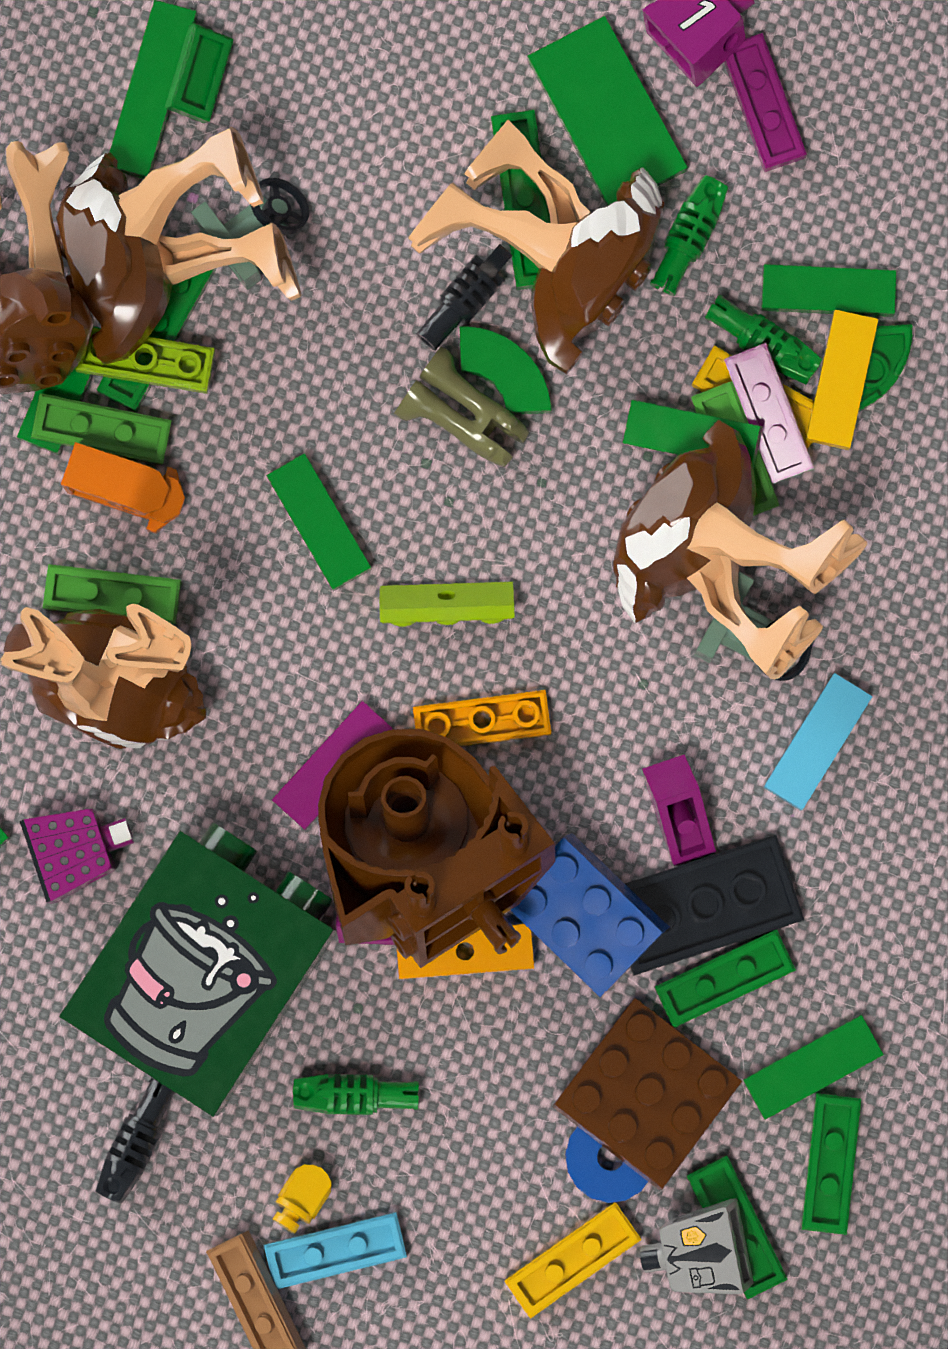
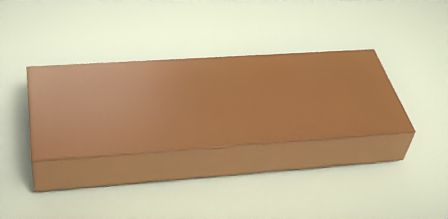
[206,1230,306,1349]

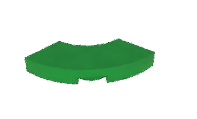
[858,324,912,412]
[459,326,551,415]

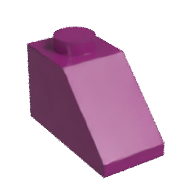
[642,754,716,866]

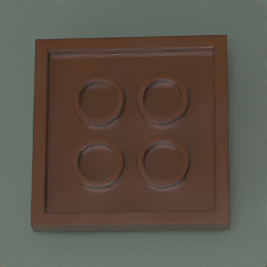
[552,998,742,1190]

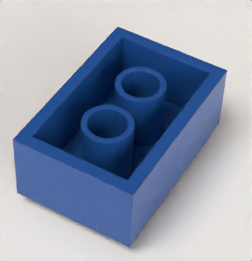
[511,833,669,997]

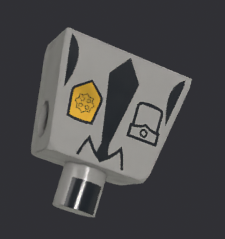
[640,1198,754,1294]

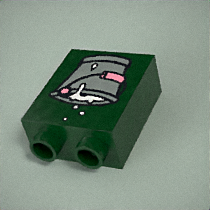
[59,822,337,1117]

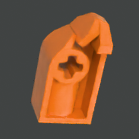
[61,442,185,534]

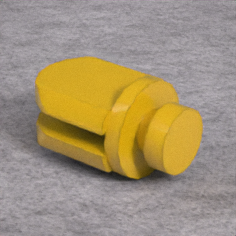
[272,1164,331,1234]

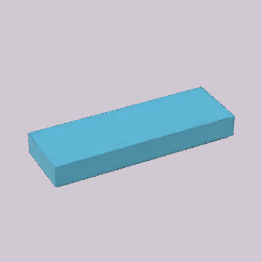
[763,673,873,811]
[264,1212,407,1289]

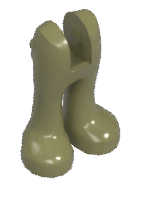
[394,346,529,467]

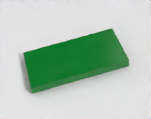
[527,16,688,206]

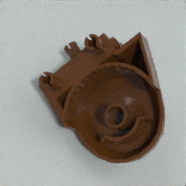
[318,729,555,968]

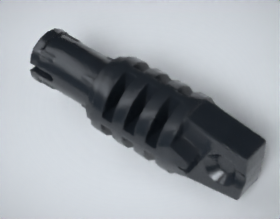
[416,244,513,351]
[95,1078,175,1203]

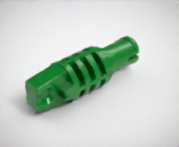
[650,175,728,296]
[705,294,822,385]
[293,1074,419,1115]

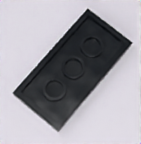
[625,835,804,976]

